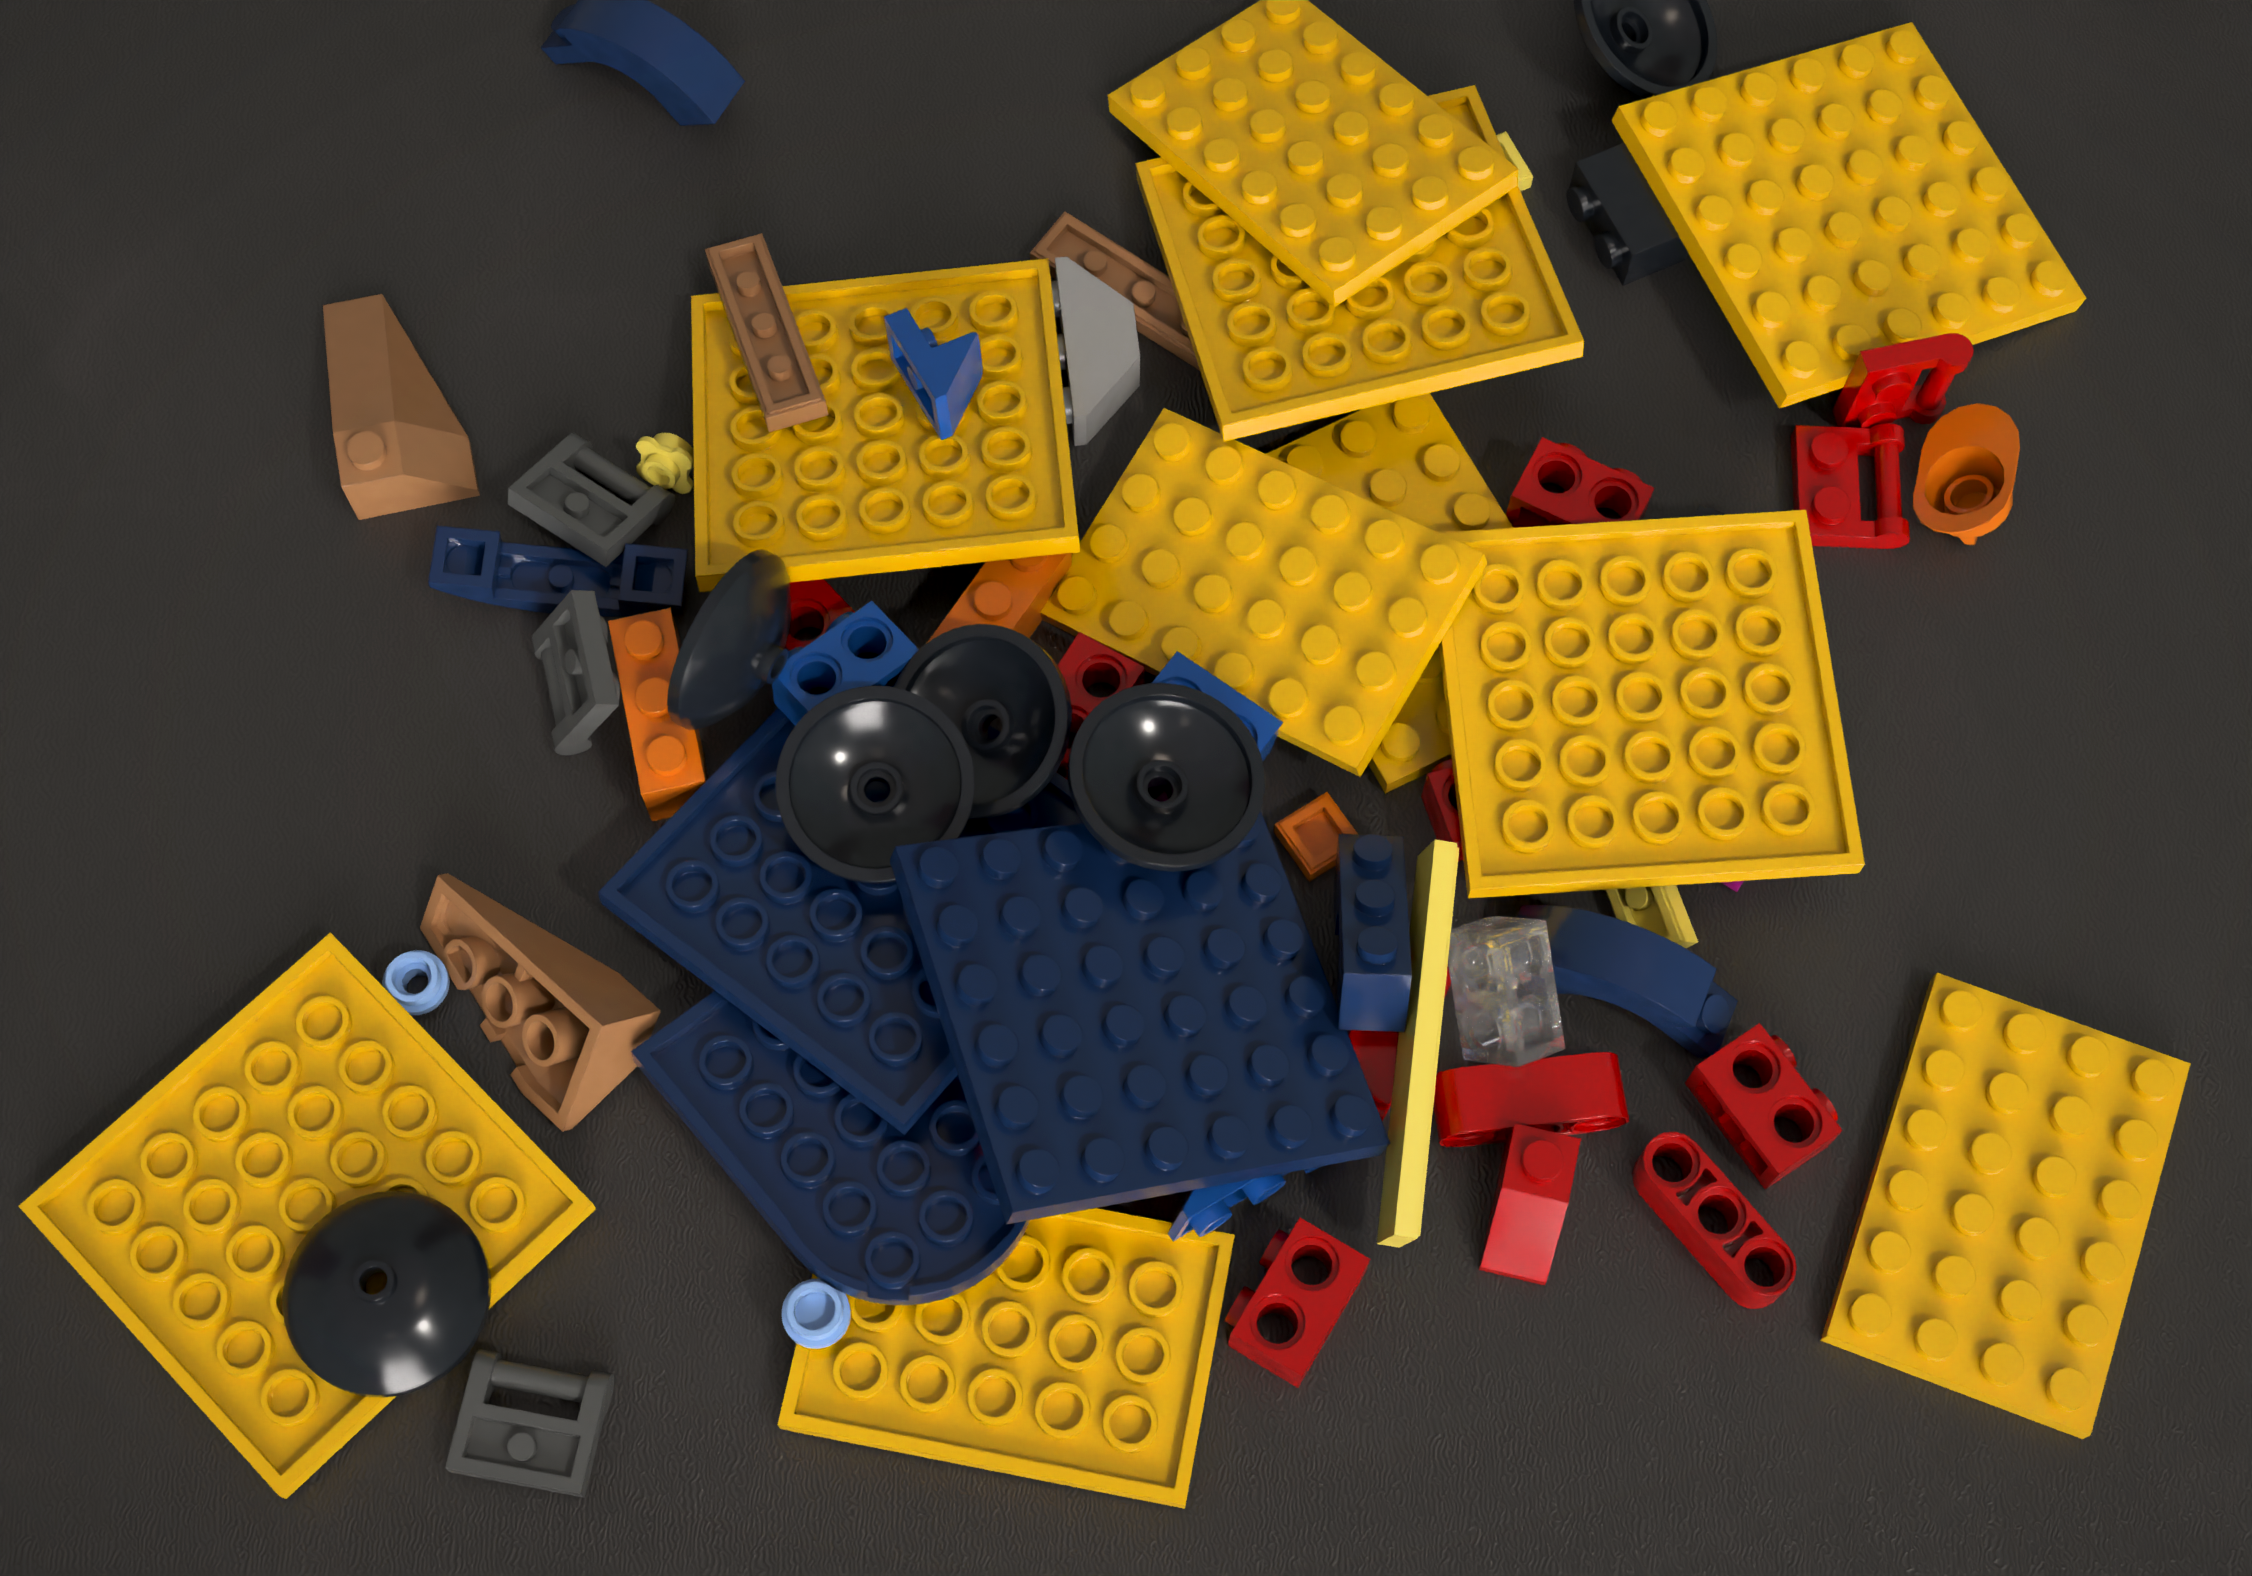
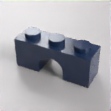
[1333,834,1412,1032]

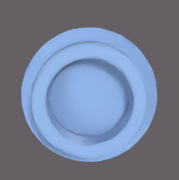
[781,1279,851,1349]

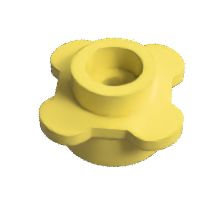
[636,433,694,494]

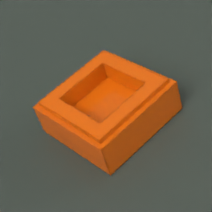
[1273,792,1358,882]

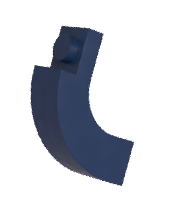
[541,0,745,126]
[1499,905,1738,1058]

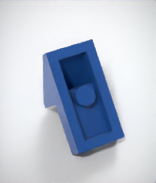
[884,308,983,440]

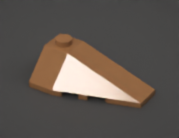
[323,294,480,520]
[420,873,661,1132]

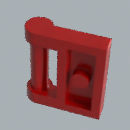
[1832,333,1974,428]
[1791,423,1910,549]

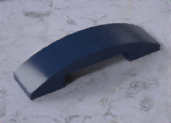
[428,526,688,617]

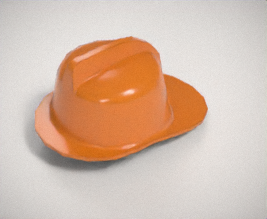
[1913,403,2020,545]

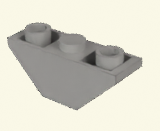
[1051,257,1140,446]

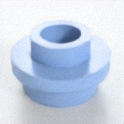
[382,950,450,1015]

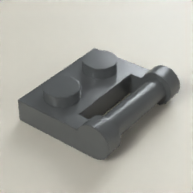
[508,432,675,567]
[531,590,620,756]
[445,1349,614,1498]

